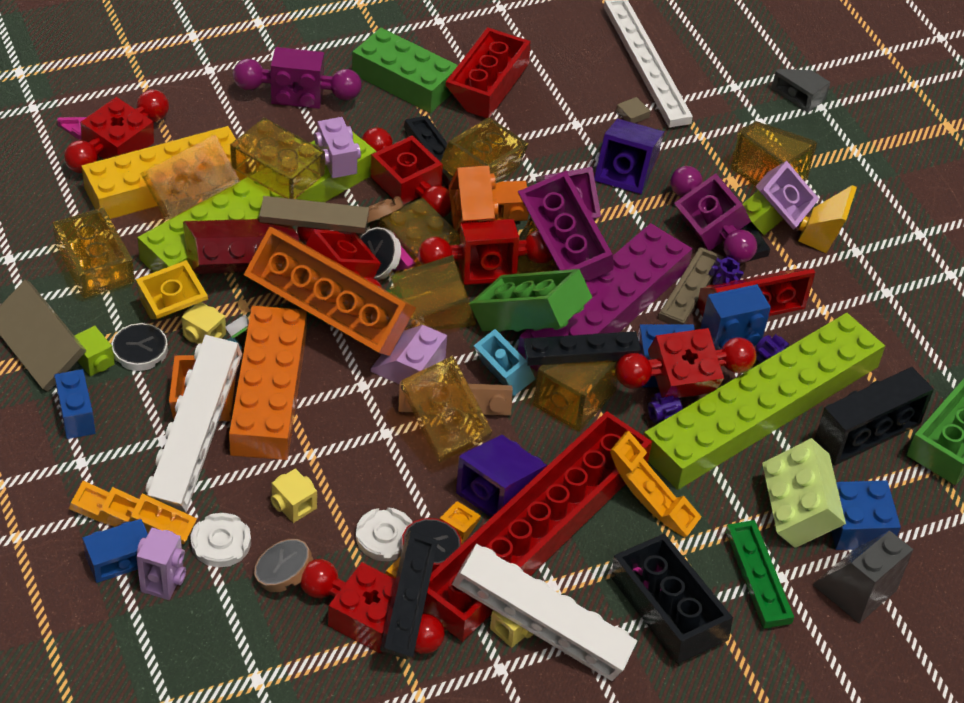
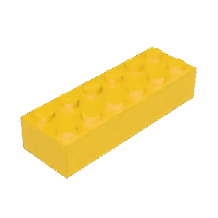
[82,126,248,222]

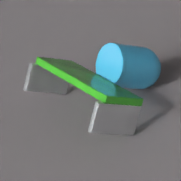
[225,315,249,350]

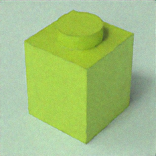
[743,190,783,235]
[74,326,115,377]

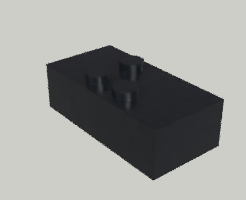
[814,367,934,466]
[611,533,733,664]

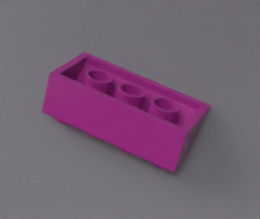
[518,170,614,280]

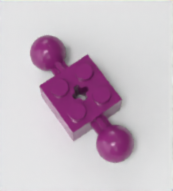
[233,47,362,109]
[670,166,757,263]

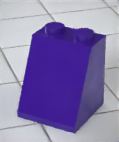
[594,119,664,194]
[456,435,547,517]

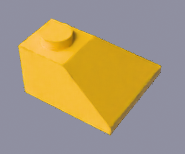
[798,185,857,254]
[136,260,208,319]

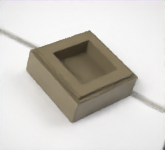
[616,97,651,123]

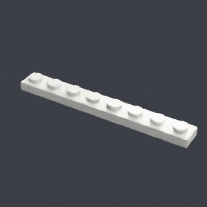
[604,0,693,127]

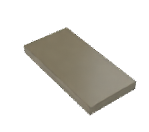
[0,280,86,391]

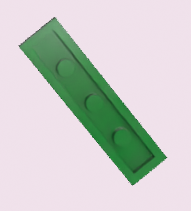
[725,520,794,629]

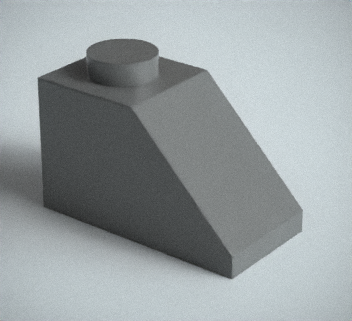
[771,69,830,113]

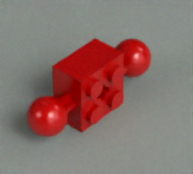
[64,89,169,173]
[361,127,451,218]
[418,219,553,285]
[297,226,382,288]
[615,328,757,398]
[300,559,445,654]

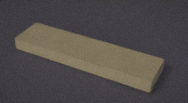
[259,196,369,234]
[658,247,724,324]

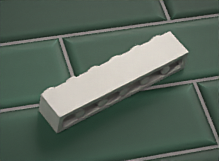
[146,335,242,513]
[452,544,637,681]

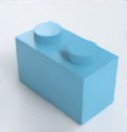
[474,329,535,396]

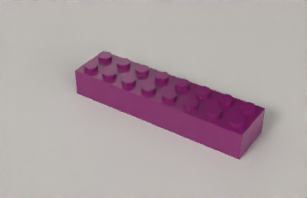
[518,223,693,386]

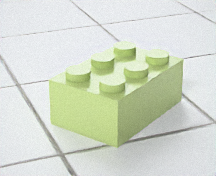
[762,438,846,548]

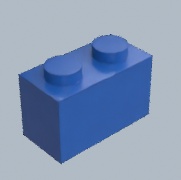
[54,369,96,439]
[82,519,148,583]

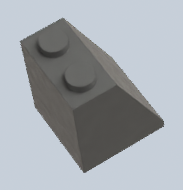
[813,530,913,624]

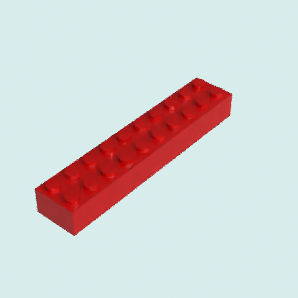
[423,411,652,642]

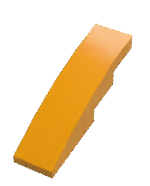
[69,481,197,544]

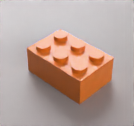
[449,166,498,237]

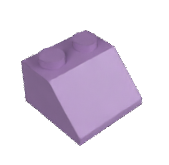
[756,161,819,229]
[371,325,447,384]

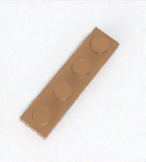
[398,381,513,415]

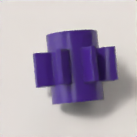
[709,256,744,285]
[756,334,789,363]
[648,392,682,423]

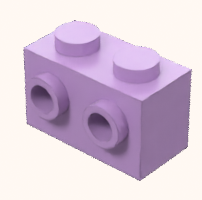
[314,117,361,178]
[137,528,186,600]

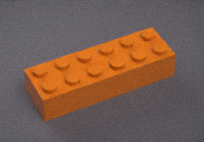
[244,227,416,356]
[229,305,307,460]

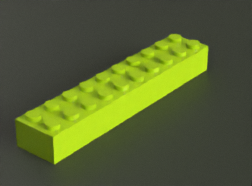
[137,132,376,276]
[644,313,885,490]

